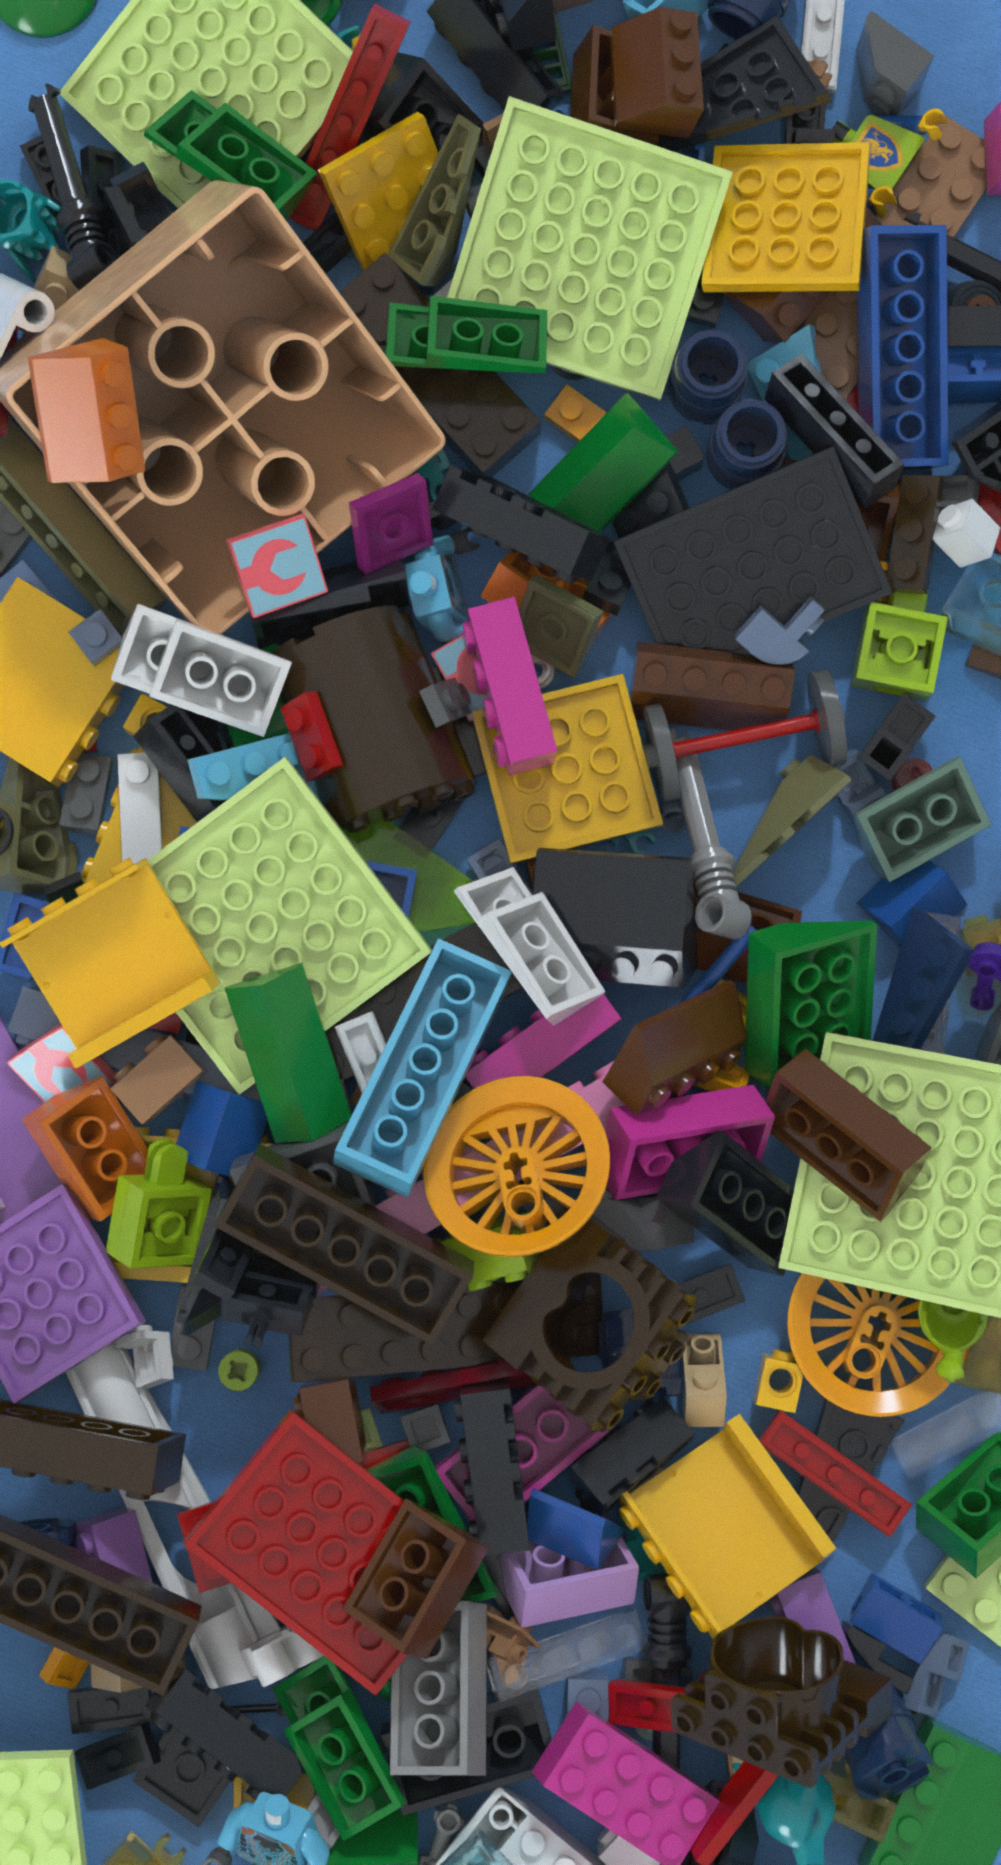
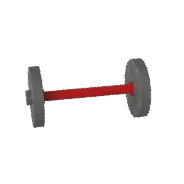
[643,669,847,803]

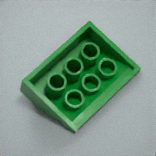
[745,921,878,1091]
[857,1715,1001,1865]

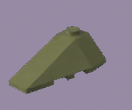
[388,114,481,286]
[732,754,852,887]
[0,757,77,894]

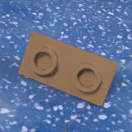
[482,1602,541,1664]

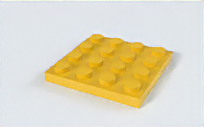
[702,142,871,292]
[471,674,663,865]

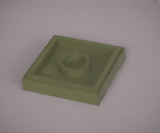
[519,574,604,678]

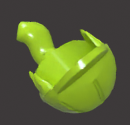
[918,1300,988,1383]

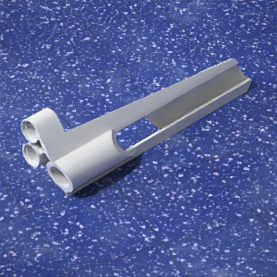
[66,1342,324,1689]

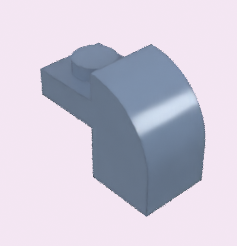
[735,596,824,665]

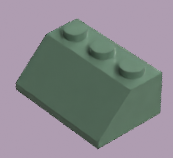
[855,756,991,882]

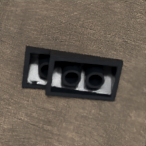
[251,559,409,649]

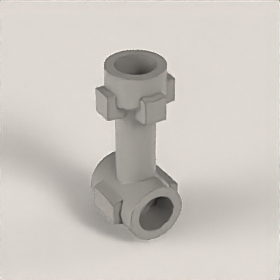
[419,1801,465,1865]

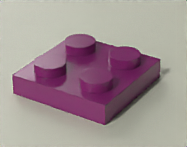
[349,473,433,575]

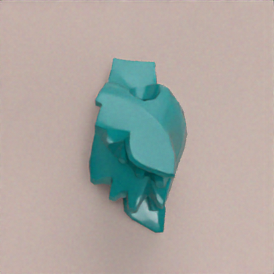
[0,179,62,283]
[732,1763,836,1865]

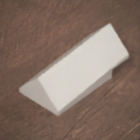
[111,604,292,737]
[454,867,605,1026]

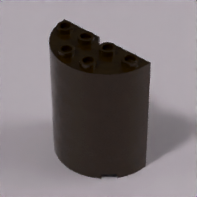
[271,605,477,833]

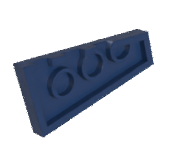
[872,908,975,1050]

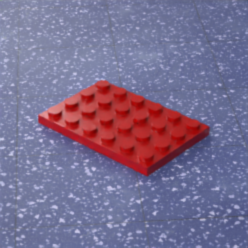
[183,1409,408,1696]

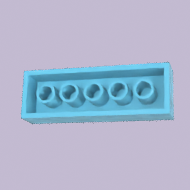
[333,938,512,1198]

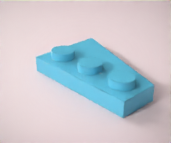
[748,324,822,460]
[187,733,320,801]

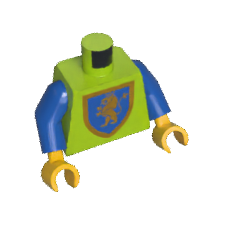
[832,108,948,218]

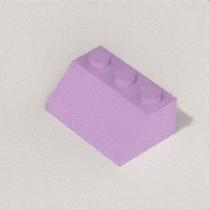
[499,1513,639,1628]

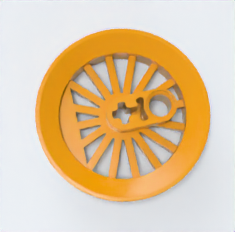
[423,1076,610,1257]
[787,1273,968,1417]

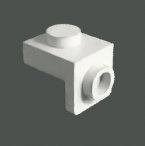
[115,1325,174,1389]

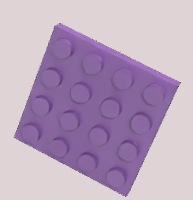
[0,1183,146,1404]

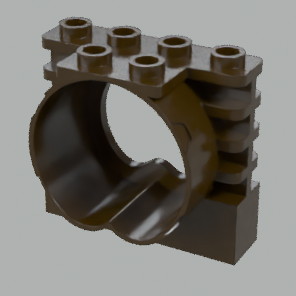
[482,1215,697,1432]
[670,1616,892,1788]

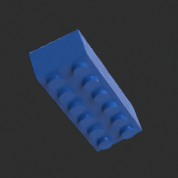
[857,225,949,469]

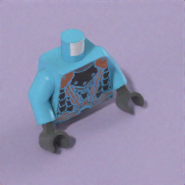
[404,528,480,642]
[202,1792,329,1865]

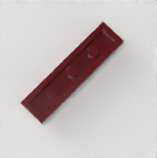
[370,1358,536,1414]

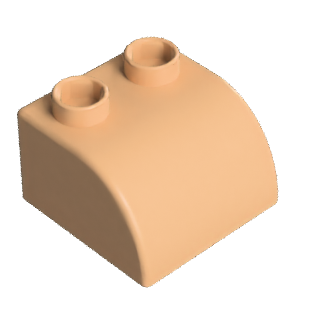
[0,180,446,635]

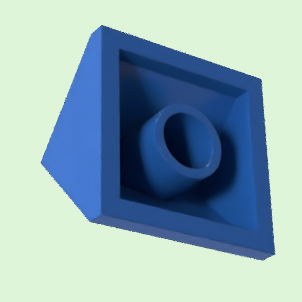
[857,860,968,948]
[176,1080,268,1177]
[527,1488,625,1570]

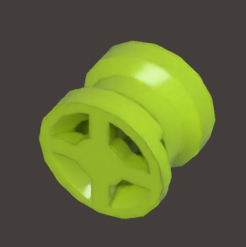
[218,1348,261,1391]

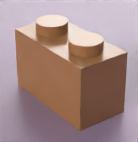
[110,1035,207,1125]

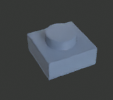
[69,609,122,666]

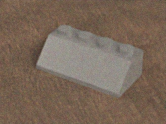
[390,1601,487,1776]

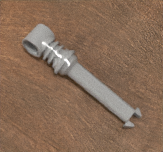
[669,727,752,940]

